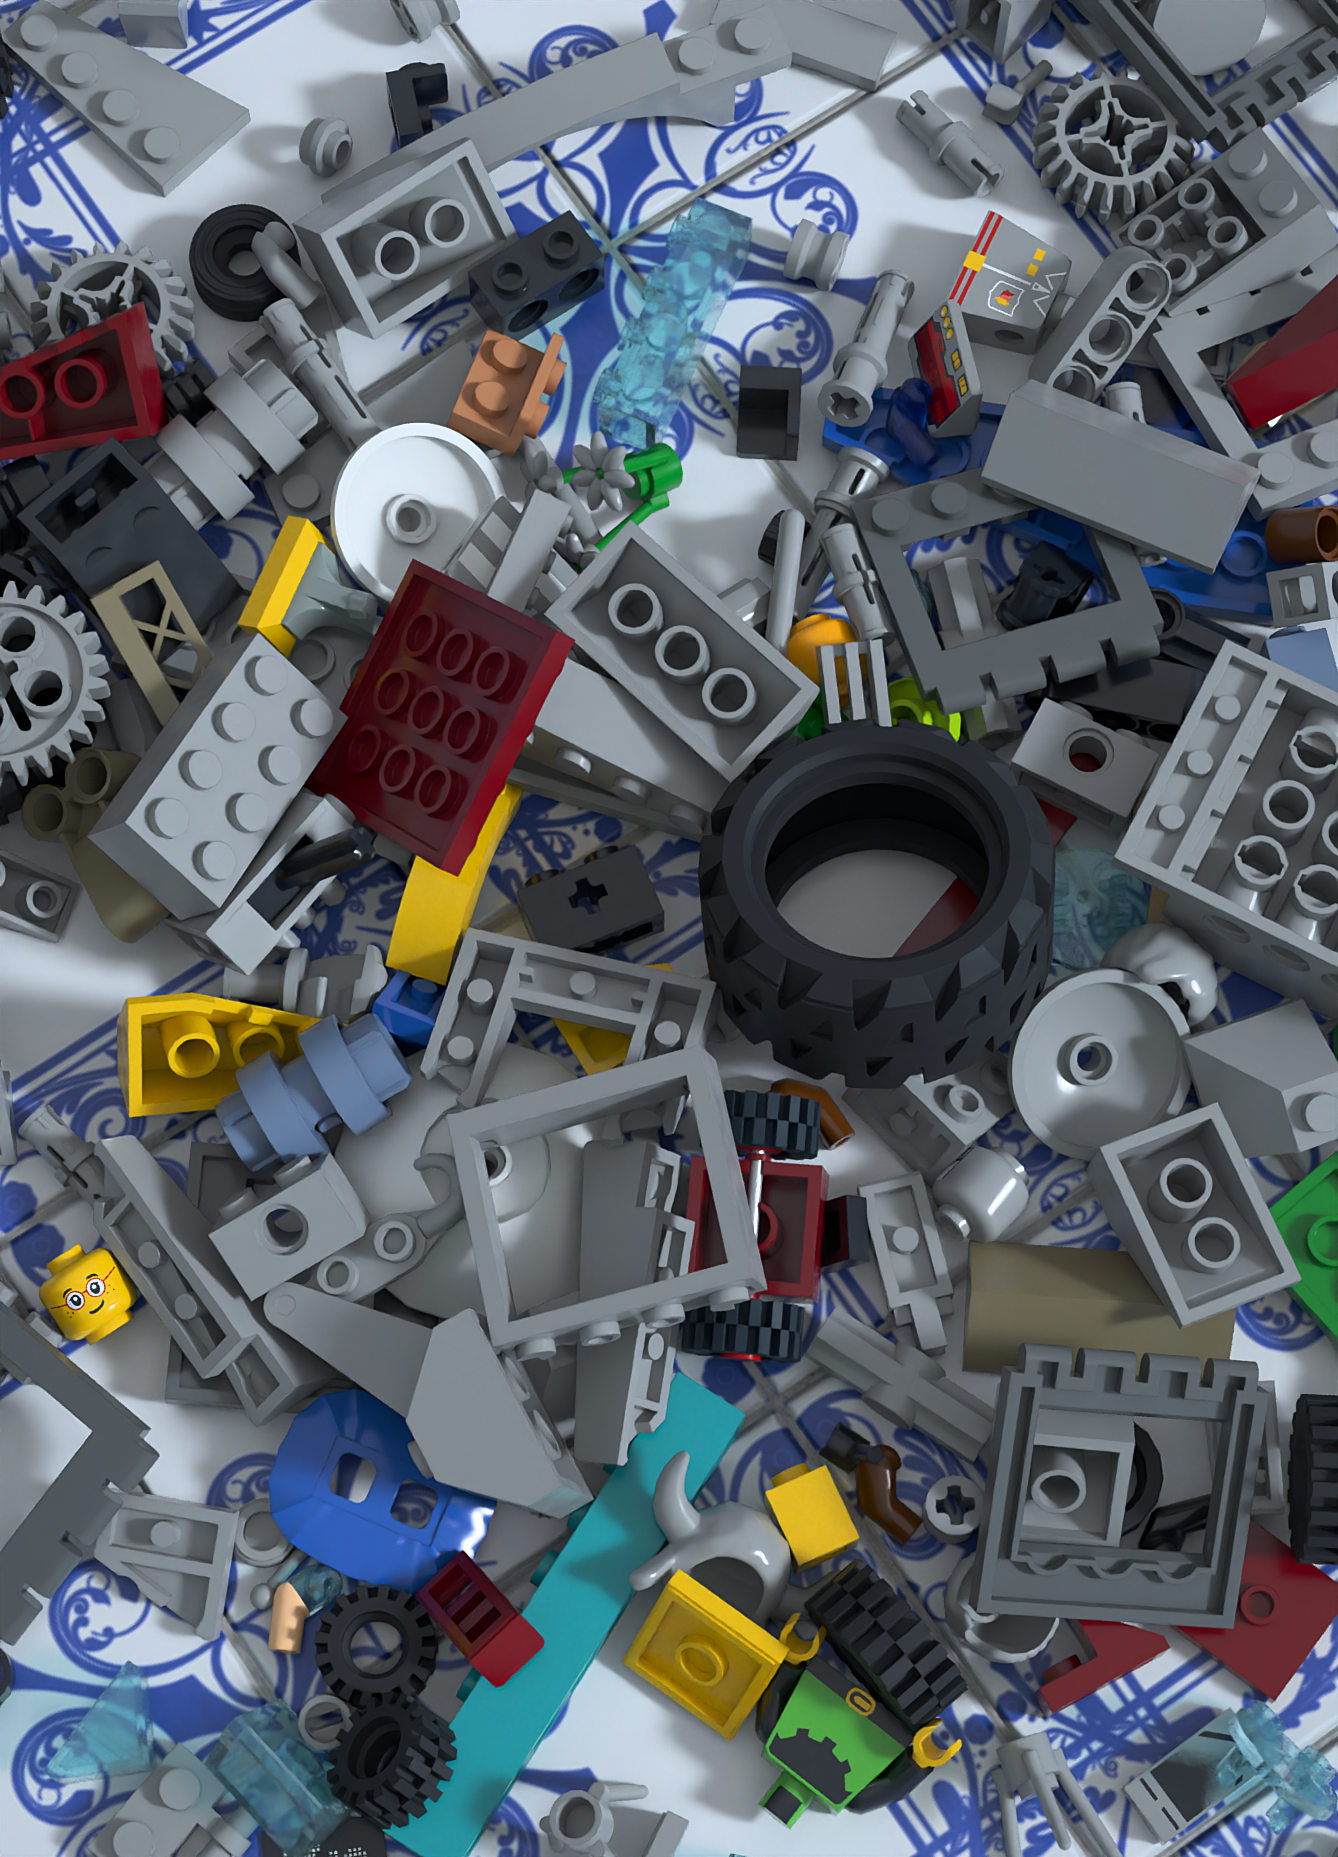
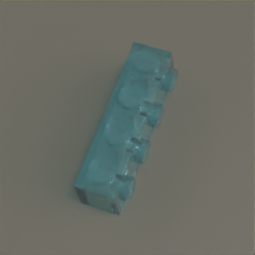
[593,197,753,449]

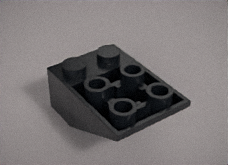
[16,436,245,665]

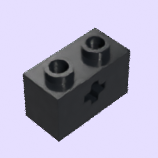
[516,845,664,956]

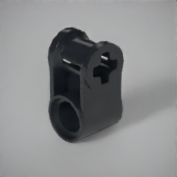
[995,541,1095,631]

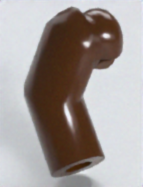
[855,1444,924,1546]

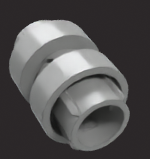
[142,359,318,531]

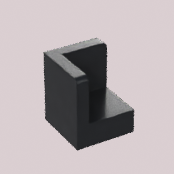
[736,365,802,461]

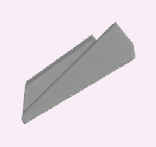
[93,1135,337,1427]
[574,1140,695,1466]

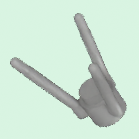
[991,1732,1123,1857]
[539,1781,649,1857]

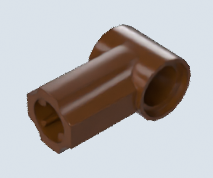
[1265,505,1338,565]

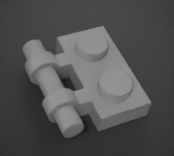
[87,1741,265,1857]

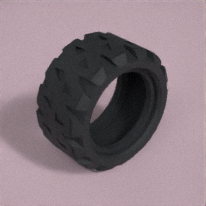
[698,718,1056,1089]

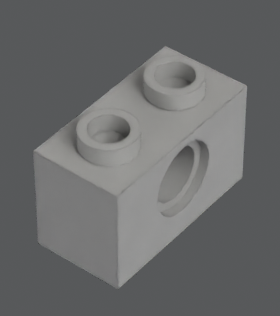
[1010,697,1160,838]
[208,1151,372,1301]

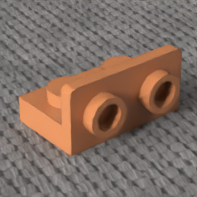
[446,328,567,457]

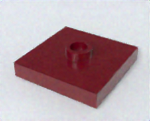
[1168,1518,1338,1704]

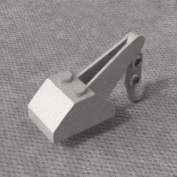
[263,1153,594,1519]

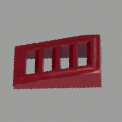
[415,1550,544,1687]

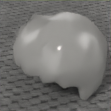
[1099,922,1219,1029]

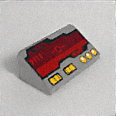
[907,299,983,438]

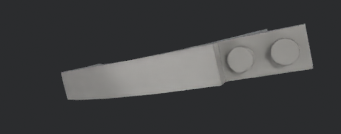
[321,4,792,204]

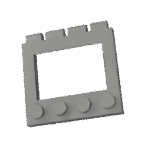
[1147,245,1338,522]

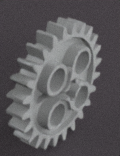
[0,581,111,786]

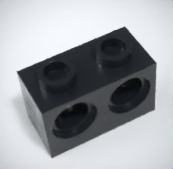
[468,210,605,341]

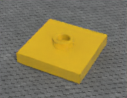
[621,1569,791,1741]

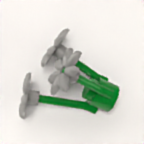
[520,431,683,575]

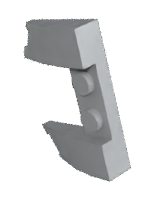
[419,927,720,1147]

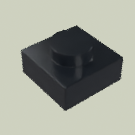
[821,1195,870,1274]

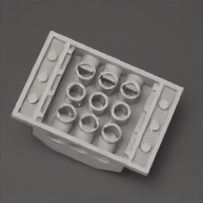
[1111,639,1338,1019]

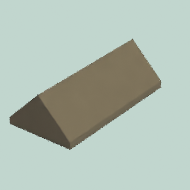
[962,1240,1237,1381]

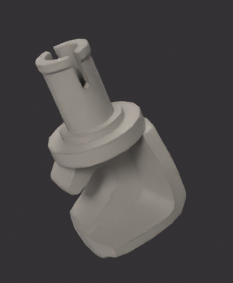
[223,944,389,1024]

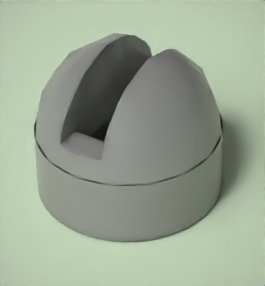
[298,1693,353,1750]

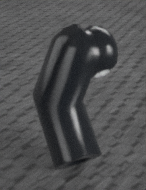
[1138,1493,1211,1552]

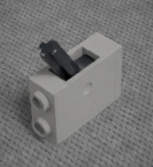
[163,787,376,976]

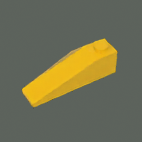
[117,992,349,1117]

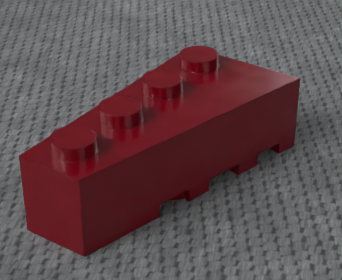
[0,301,170,461]

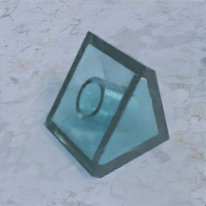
[204,1698,355,1857]

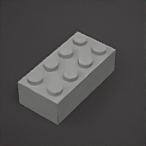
[87,633,348,921]

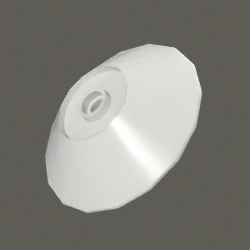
[333,1042,607,1319]

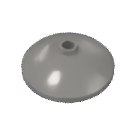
[1007,968,1192,1161]

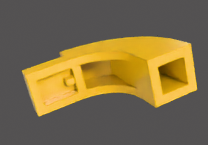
[385,783,524,986]

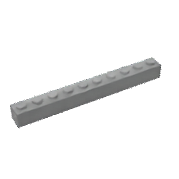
[371,489,573,867]

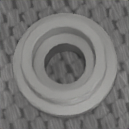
[299,116,353,178]

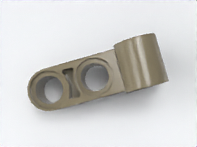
[21,747,171,944]

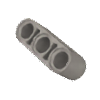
[1028,246,1172,403]

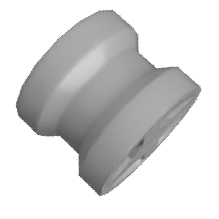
[390,0,460,44]
[783,219,850,292]

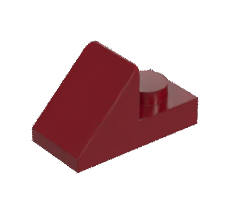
[1033,1618,1170,1719]

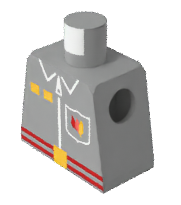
[945,210,1077,355]

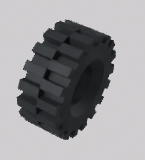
[1287,1394,1338,1565]
[804,1559,968,1735]

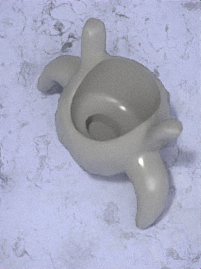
[628,1450,839,1630]

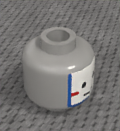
[932,1146,1029,1243]

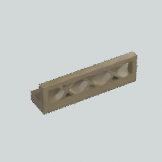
[90,560,213,728]

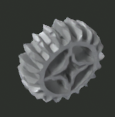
[1031,65,1195,226]
[29,240,195,378]

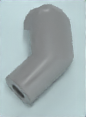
[251,222,322,310]

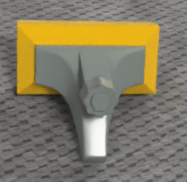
[237,515,382,658]

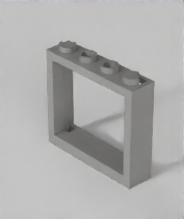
[446,1044,768,1362]

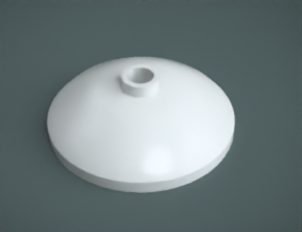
[330,423,507,605]

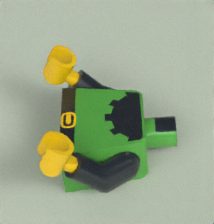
[755,1613,962,1829]

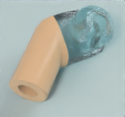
[267,1564,343,1654]

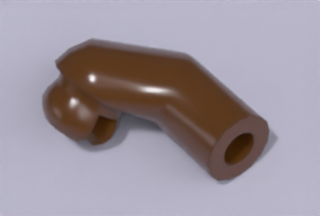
[766,1078,855,1151]

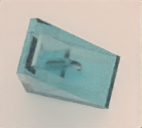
[43,1660,158,1785]

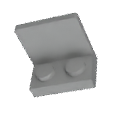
[841,1047,1015,1188]

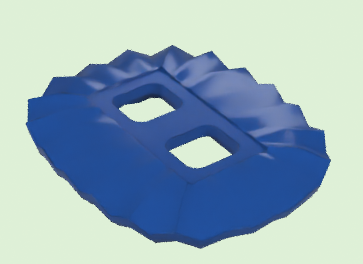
[268,1388,497,1595]

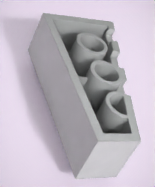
[519,658,746,834]

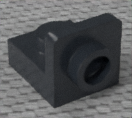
[386,62,448,150]

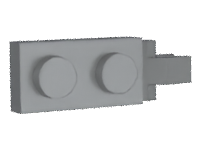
[857,1170,954,1357]

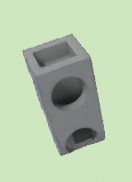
[1266,561,1338,629]

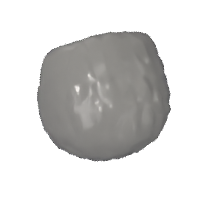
[944,1552,1059,1664]

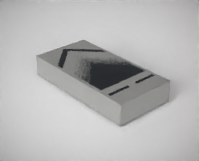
[1121,1707,1272,1845]

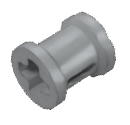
[921,1475,984,1545]

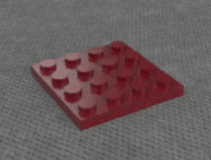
[303,559,575,877]

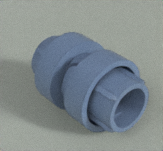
[215,1013,414,1173]

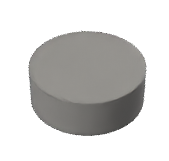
[234,1498,296,1568]

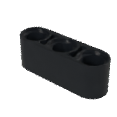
[1023,651,1208,743]

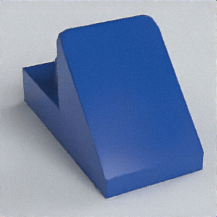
[371,969,451,1053]

